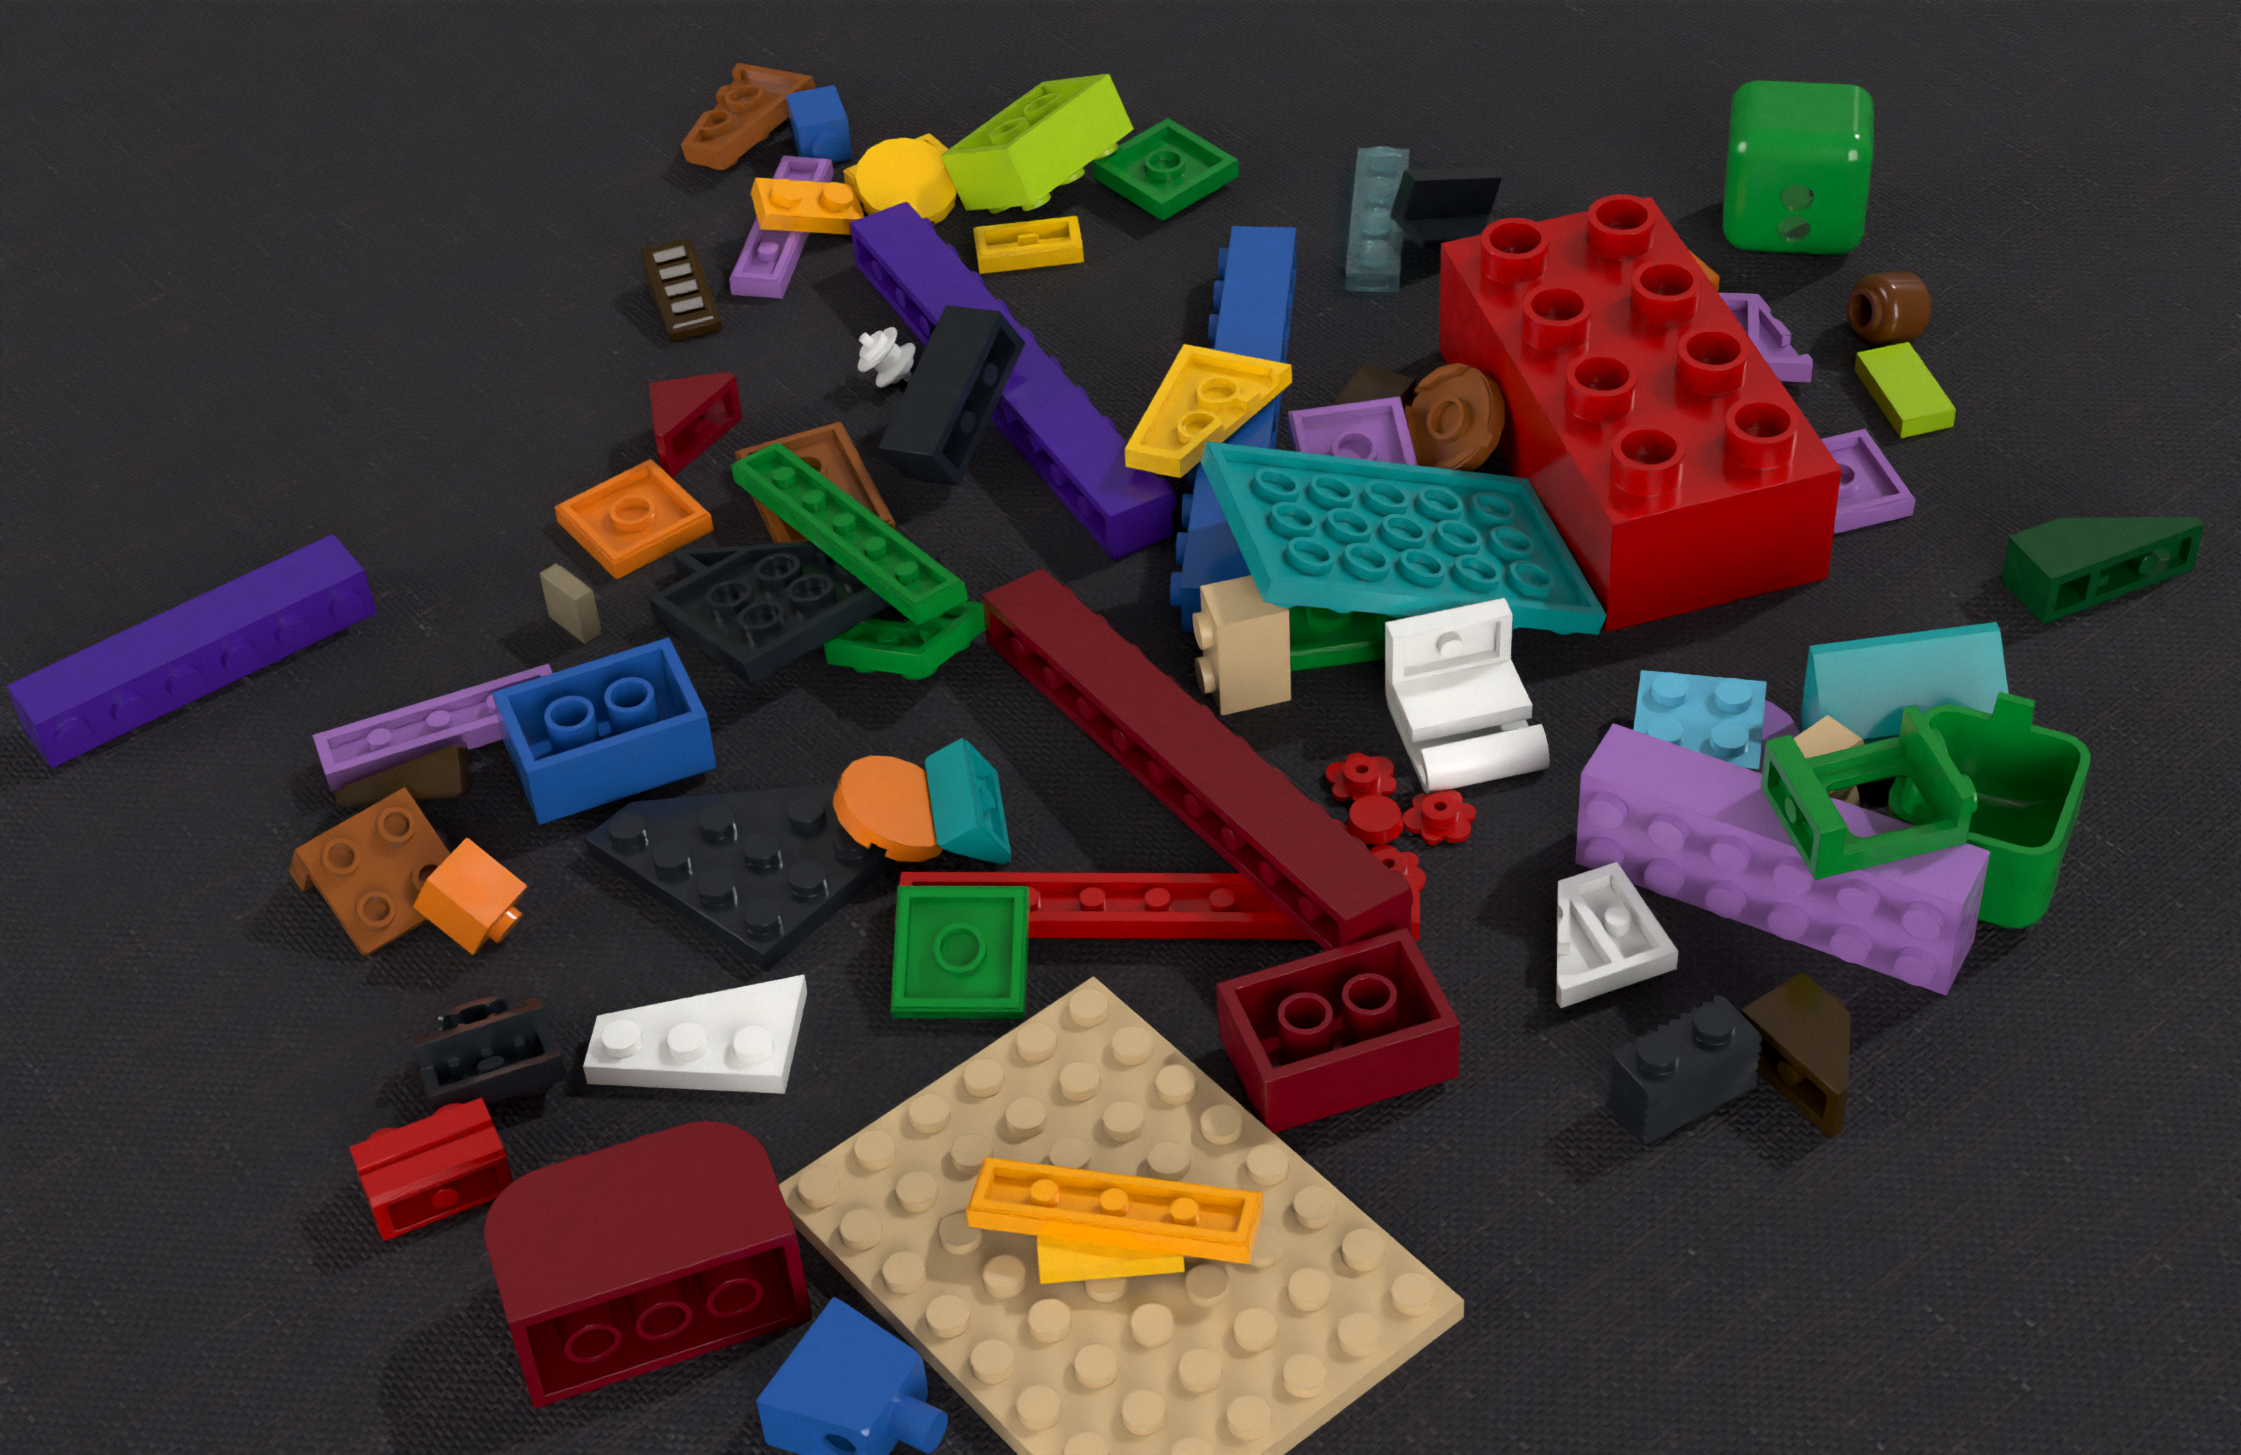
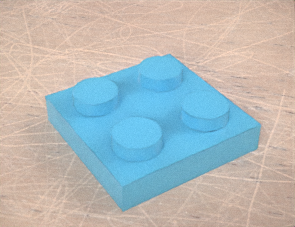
[1633,670,1767,773]

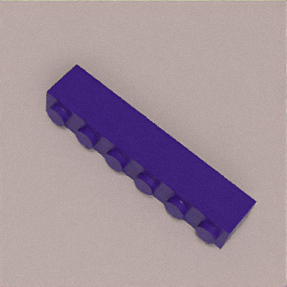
[6,534,376,768]

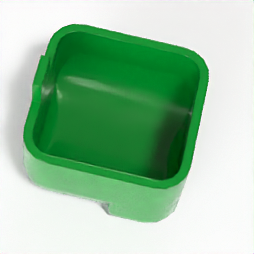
[1886,691,2091,929]

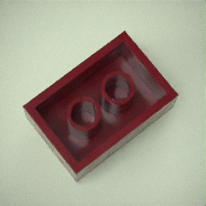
[1217,927,1460,1133]

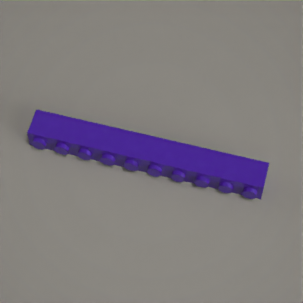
[850,201,1177,561]

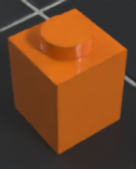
[413,837,527,955]

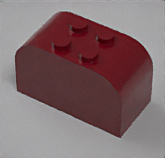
[484,1121,813,1409]

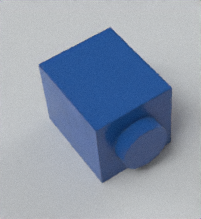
[785,85,853,164]

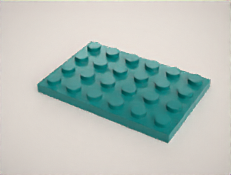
[1200,441,1607,635]

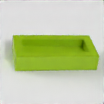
[1854,342,1956,438]

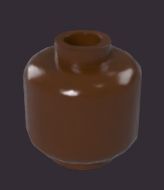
[1846,270,1932,345]

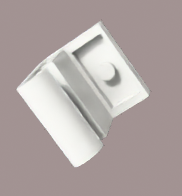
[1385,598,1550,794]

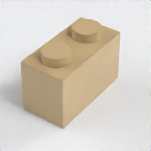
[1192,575,1291,716]

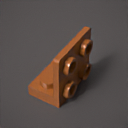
[289,787,450,956]

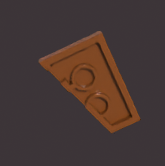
[681,63,816,170]

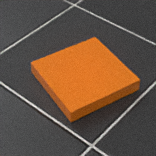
[554,459,714,580]

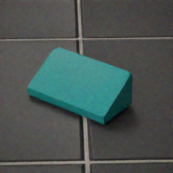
[925,738,1011,865]

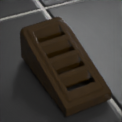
[641,238,722,342]
[335,743,472,807]

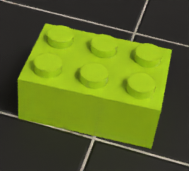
[940,73,1133,214]

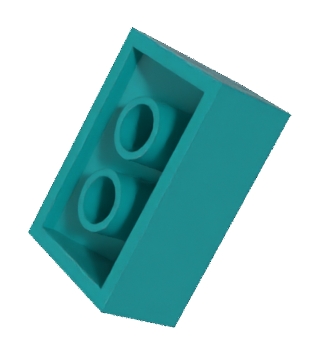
[1799,622,2009,783]

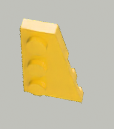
[1125,344,1292,478]

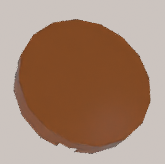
[1404,363,1505,472]

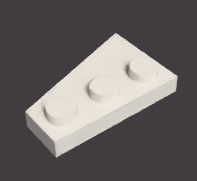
[583,975,807,1094]

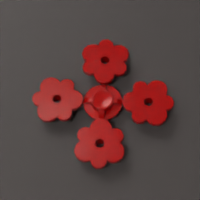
[1326,753,1476,891]

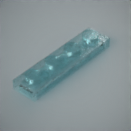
[1345,146,1410,292]

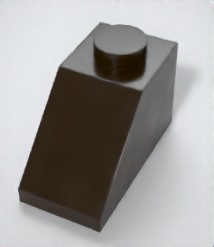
[1741,971,1851,1139]

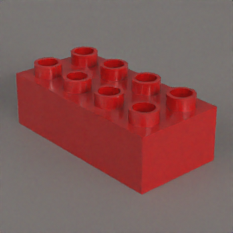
[1439,194,1842,632]

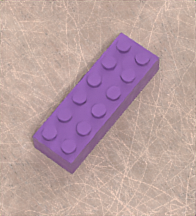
[1575,723,1990,996]

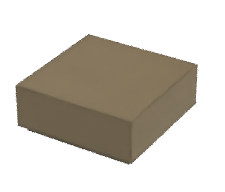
[539,563,601,644]

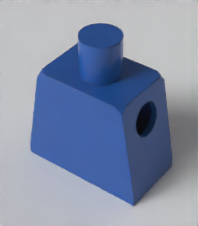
[756,1297,948,1455]

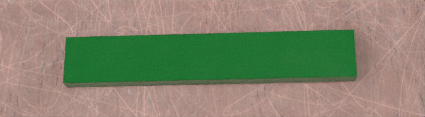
[731,442,968,626]

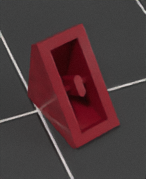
[649,372,743,478]

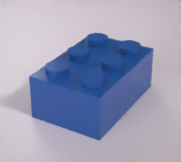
[492,637,717,825]

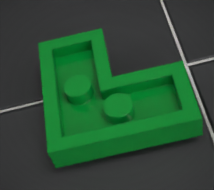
[823,601,985,680]

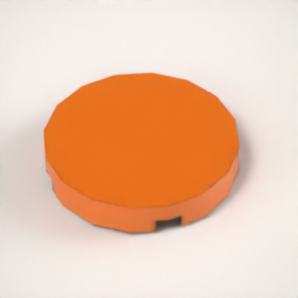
[833,755,944,862]

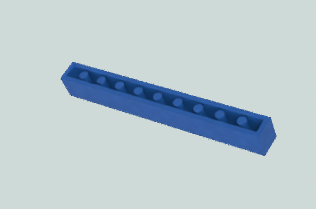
[1170,226,1297,632]

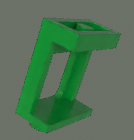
[1761,705,1978,880]

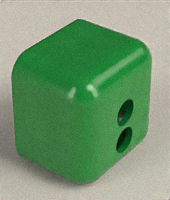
[1722,80,1874,256]

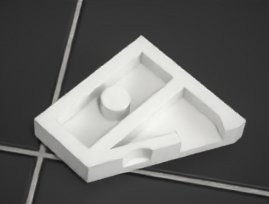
[1556,862,1678,1008]

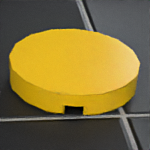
[854,138,957,225]

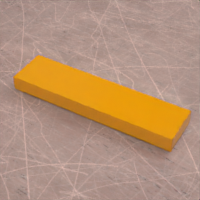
[966,1157,1264,1264]

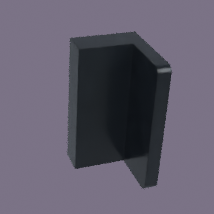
[1390,167,1502,249]

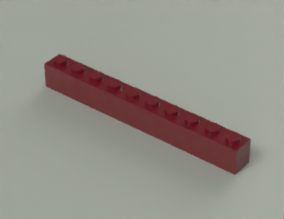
[982,568,1414,951]

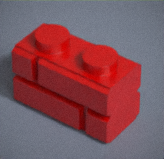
[349,1097,514,1242]

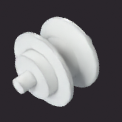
[858,327,915,388]

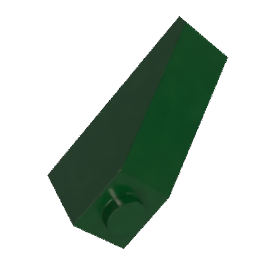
[2001,517,2204,624]

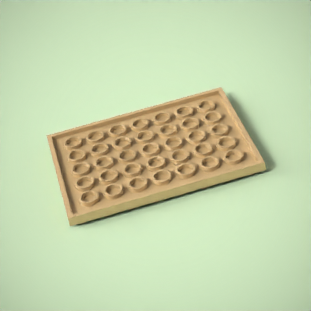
[779,976,1464,1455]

